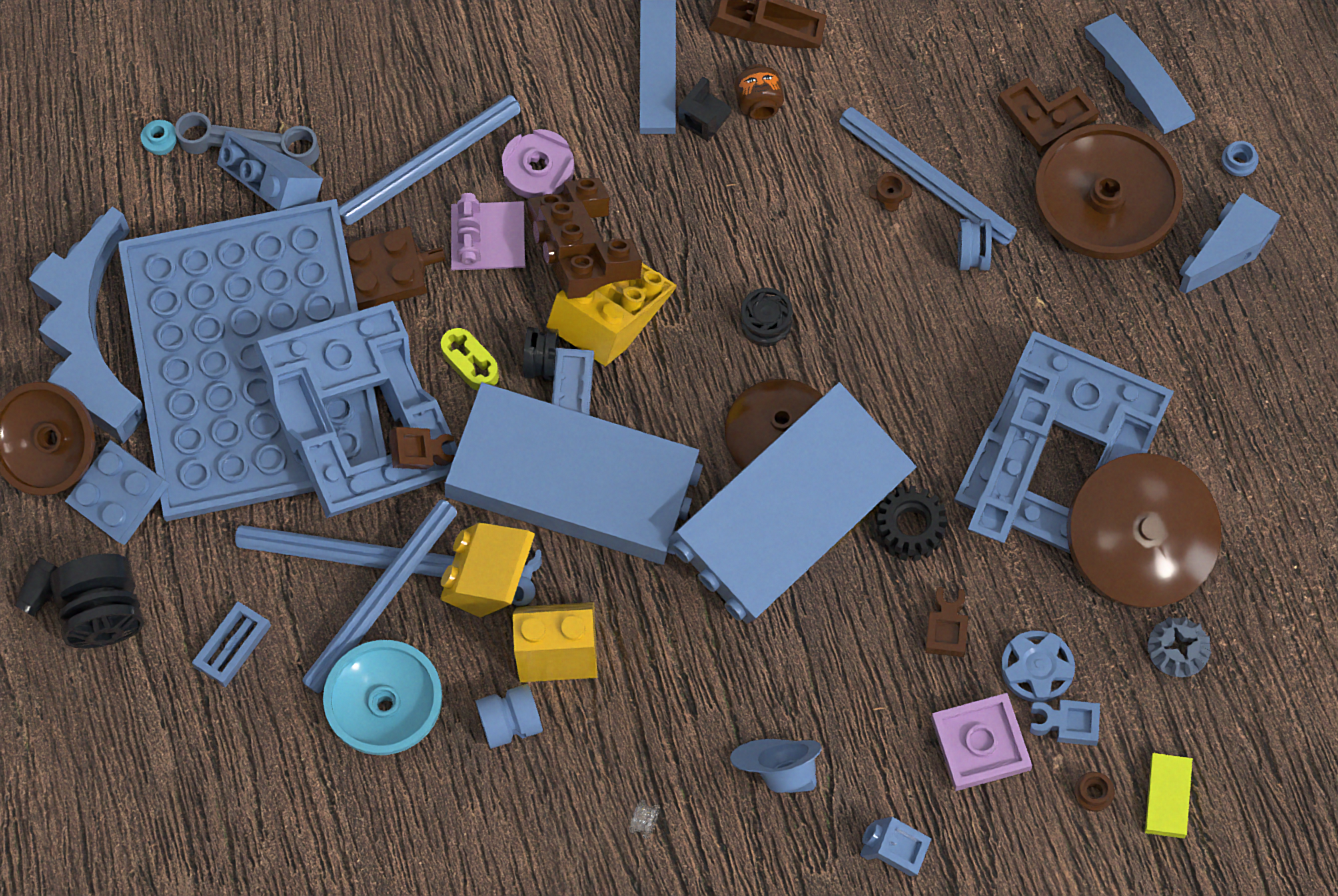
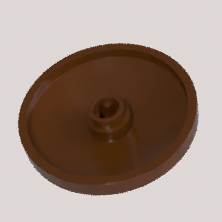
[1034,124,1183,260]
[1067,453,1221,608]

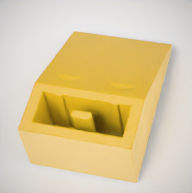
[546,263,677,367]

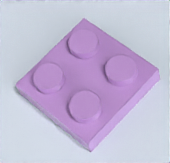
[931,693,1032,791]

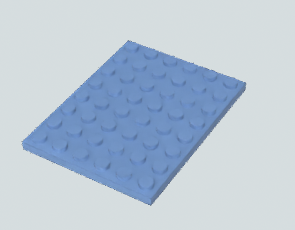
[118,199,387,522]

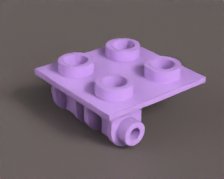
[451,193,525,270]

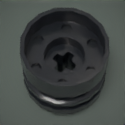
[49,553,145,649]

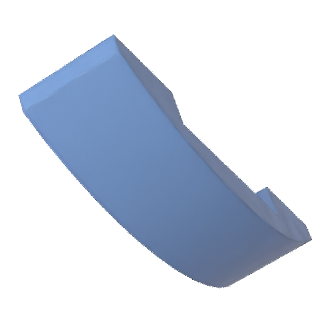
[968,387,1060,544]

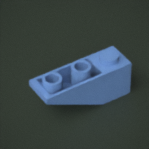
[217,131,323,210]
[1179,193,1281,294]

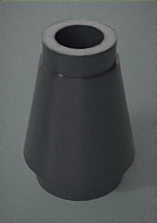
[14,557,58,617]

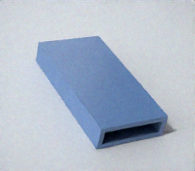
[445,382,703,565]
[669,382,917,624]

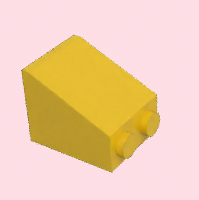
[513,602,598,682]

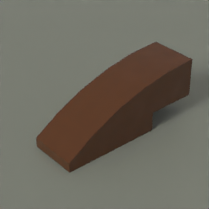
[708,0,827,49]

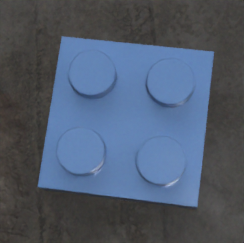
[65,440,170,545]

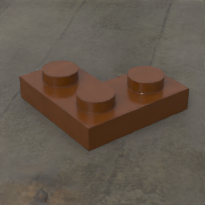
[998,77,1100,154]

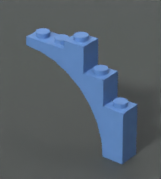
[29,207,147,444]

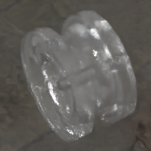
[629,799,660,839]

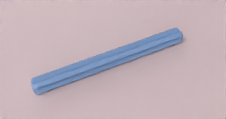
[339,95,521,225]
[839,107,1017,246]
[302,499,457,693]
[235,525,455,577]

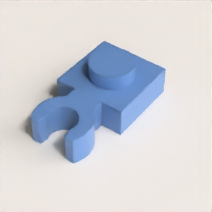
[1030,700,1100,746]

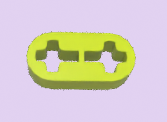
[441,328,499,391]

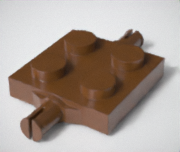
[346,226,446,311]

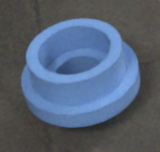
[1221,141,1259,177]

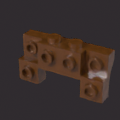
[528,178,642,299]

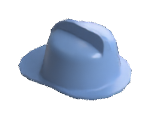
[730,739,822,793]

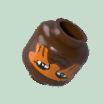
[734,64,784,120]

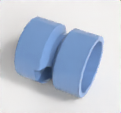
[475,684,543,749]

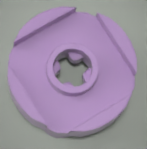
[502,129,575,199]

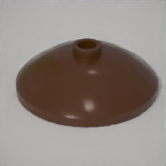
[725,379,823,470]
[0,382,95,496]

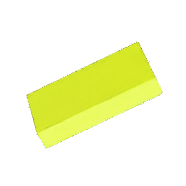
[1145,753,1193,839]

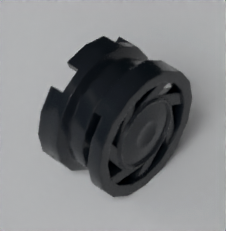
[741,287,793,347]
[523,327,559,381]

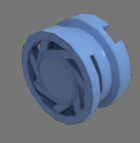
[958,219,992,271]

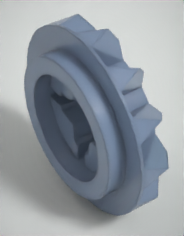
[1148,616,1211,677]

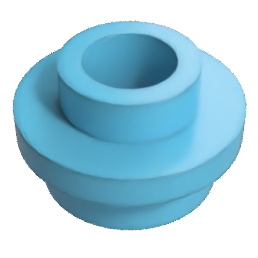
[141,120,177,155]

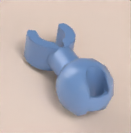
[512,550,542,606]

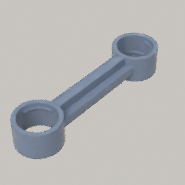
[175,112,320,167]

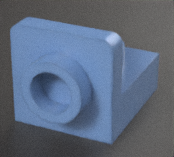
[860,817,931,876]

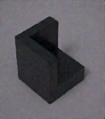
[679,77,732,142]

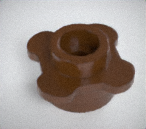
[869,172,912,212]

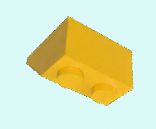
[440,522,535,618]

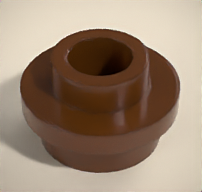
[1074,772,1115,812]

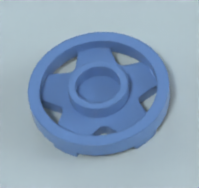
[1001,631,1075,702]

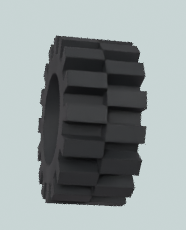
[876,486,947,561]

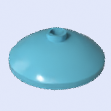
[323,640,442,755]

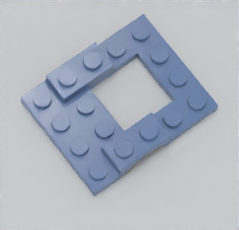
[254,301,458,518]
[954,331,1174,553]

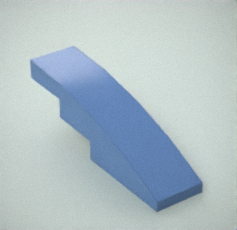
[1085,13,1195,134]

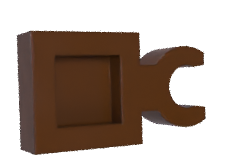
[389,427,455,470]
[925,587,968,657]

